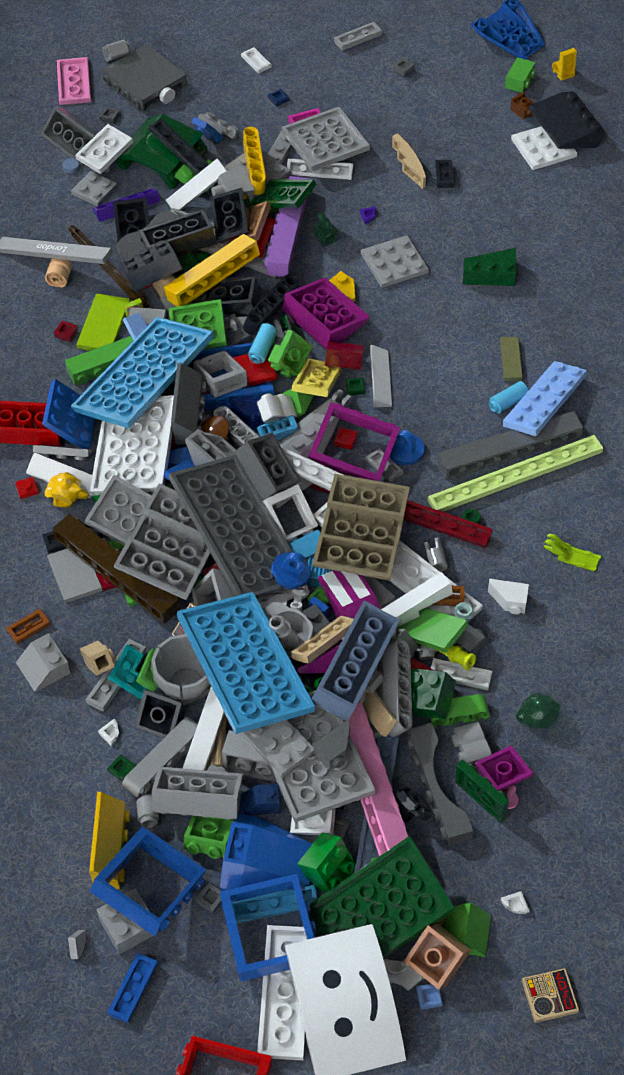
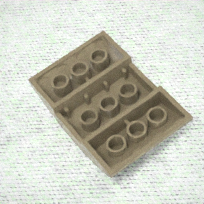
[312,474,410,580]

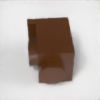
[510,92,535,120]

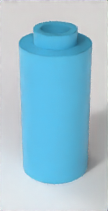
[248,324,278,364]
[489,381,529,414]

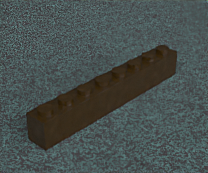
[53,514,181,624]

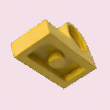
[552,48,577,81]

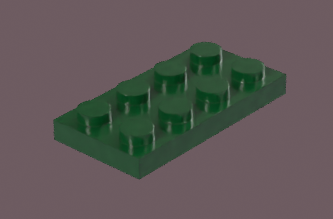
[252,179,317,209]

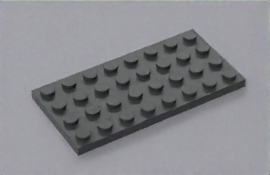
[168,455,293,598]

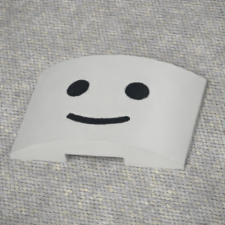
[285,924,406,1075]

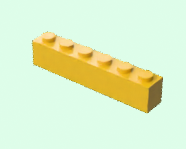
[163,234,260,307]

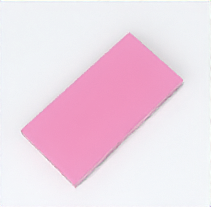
[57,57,91,105]

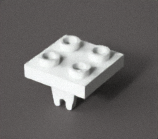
[290,808,336,835]

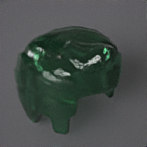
[515,693,561,729]

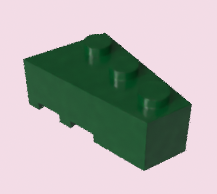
[463,248,516,286]

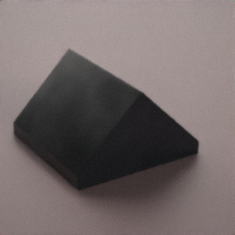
[134,689,185,738]

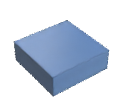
[416,984,443,1010]

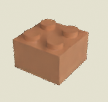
[404,923,471,990]

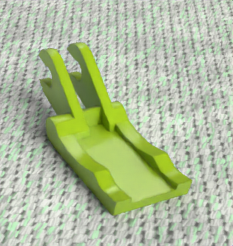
[544,534,601,572]

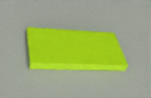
[76,294,130,351]

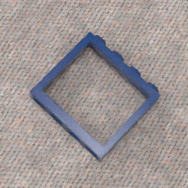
[90,826,206,937]
[220,874,316,982]

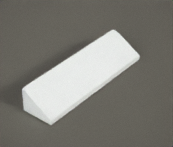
[287,159,354,180]
[370,345,392,407]
[26,453,92,499]

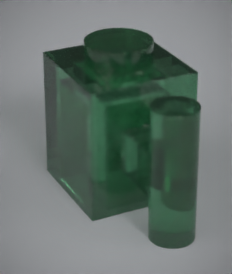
[313,212,337,247]

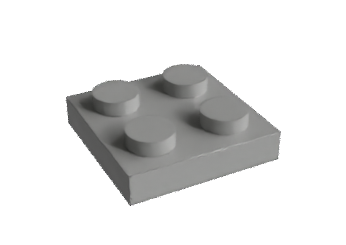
[71,171,118,206]

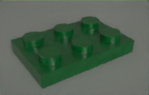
[455,760,509,823]

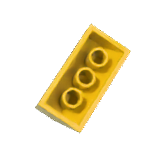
[89,792,130,889]

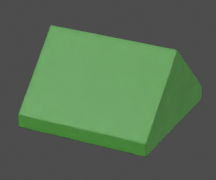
[444,902,491,957]

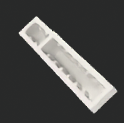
[342,572,453,640]

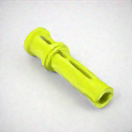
[437,645,476,671]

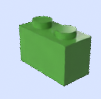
[505,57,536,93]

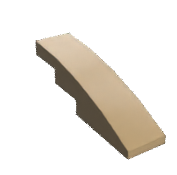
[392,133,426,189]

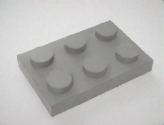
[242,720,314,778]

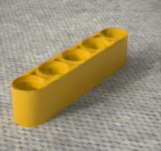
[243,127,266,195]

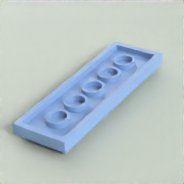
[503,361,587,436]

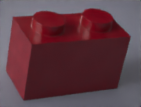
[325,341,363,370]

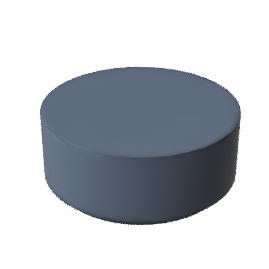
[62,158,79,174]

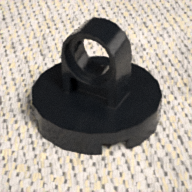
[396,785,433,822]

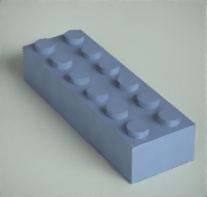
[311,601,400,721]

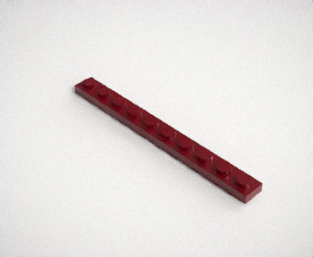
[310,483,493,548]

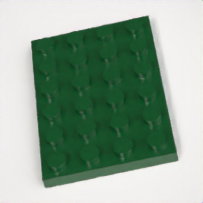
[308,836,456,959]

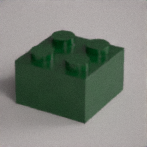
[411,669,456,719]

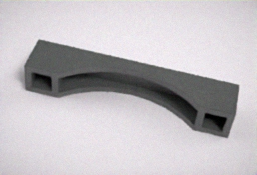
[405,723,473,846]

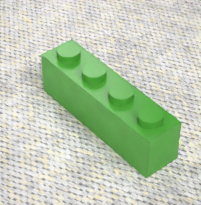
[65,336,134,385]

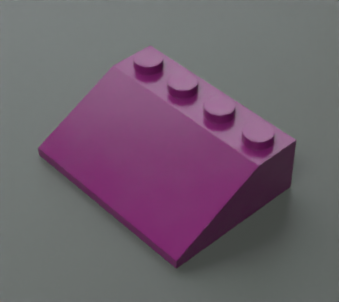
[282,277,370,350]

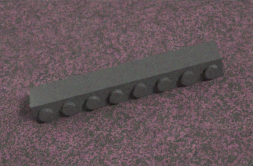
[437,411,583,480]

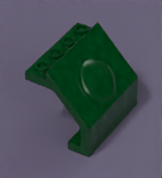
[115,114,208,189]

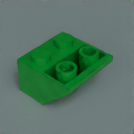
[297,832,356,893]

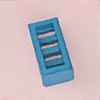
[257,415,299,441]

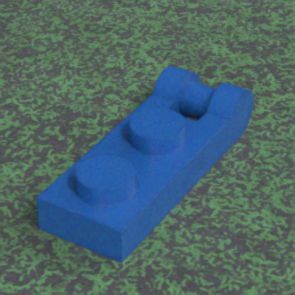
[191,117,223,144]

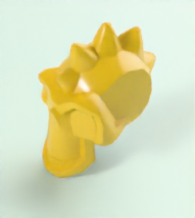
[45,472,89,508]

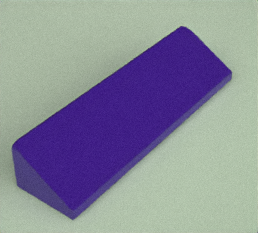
[92,188,161,222]

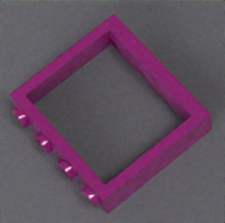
[308,402,400,482]

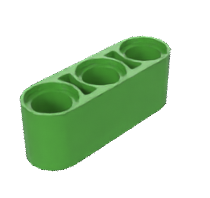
[431,694,490,727]

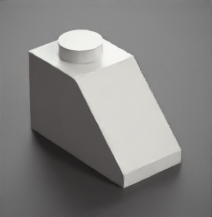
[488,579,529,614]

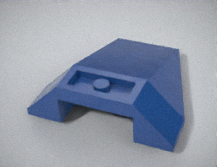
[471,0,545,59]
[220,814,312,891]

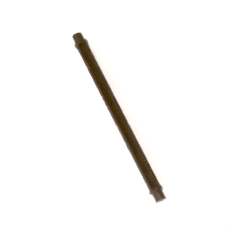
[68,225,149,308]

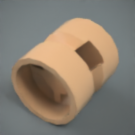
[45,258,73,287]

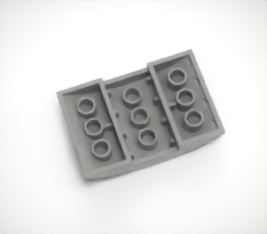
[114,483,211,600]

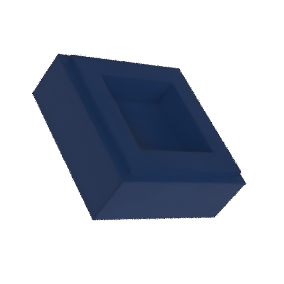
[268,89,289,106]

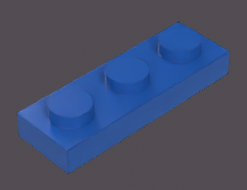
[107,953,158,1024]

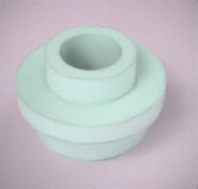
[454,602,474,621]

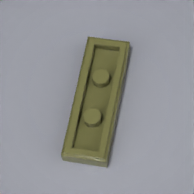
[500,337,522,381]

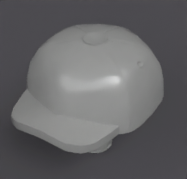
[263,602,314,662]

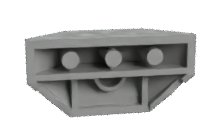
[185,429,248,475]

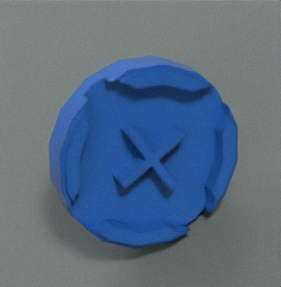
[390,430,424,465]
[271,552,310,589]

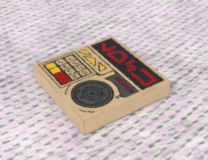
[522,968,579,1023]

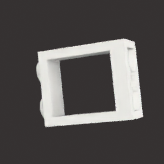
[263,485,318,543]

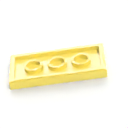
[292,359,342,397]

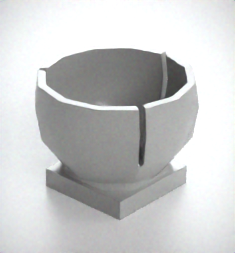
[151,634,211,706]

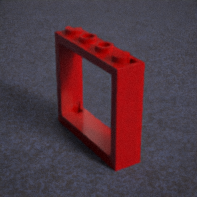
[176,1036,272,1075]

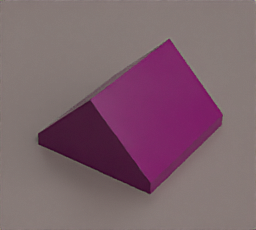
[475,746,533,791]

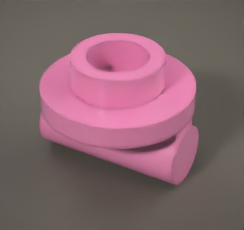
[502,785,519,809]

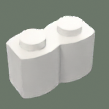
[257,393,298,423]

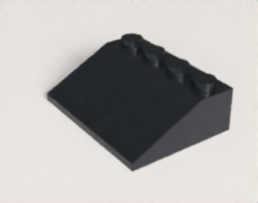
[529,91,605,149]

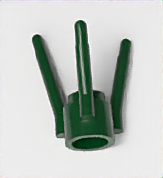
[280,315,304,339]

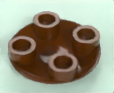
[200,416,229,441]

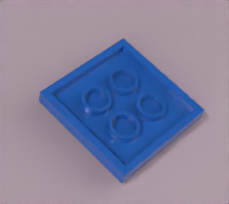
[42,379,96,449]

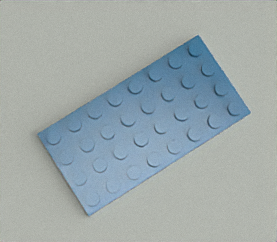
[71,317,214,428]
[177,592,315,734]

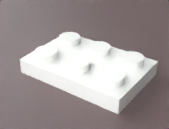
[75,124,133,174]

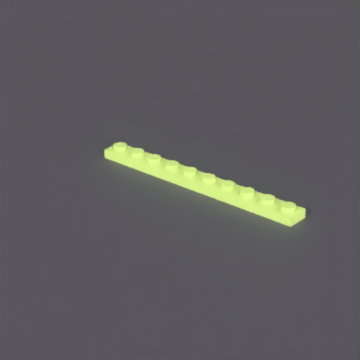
[428,435,603,512]

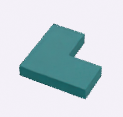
[107,644,147,699]

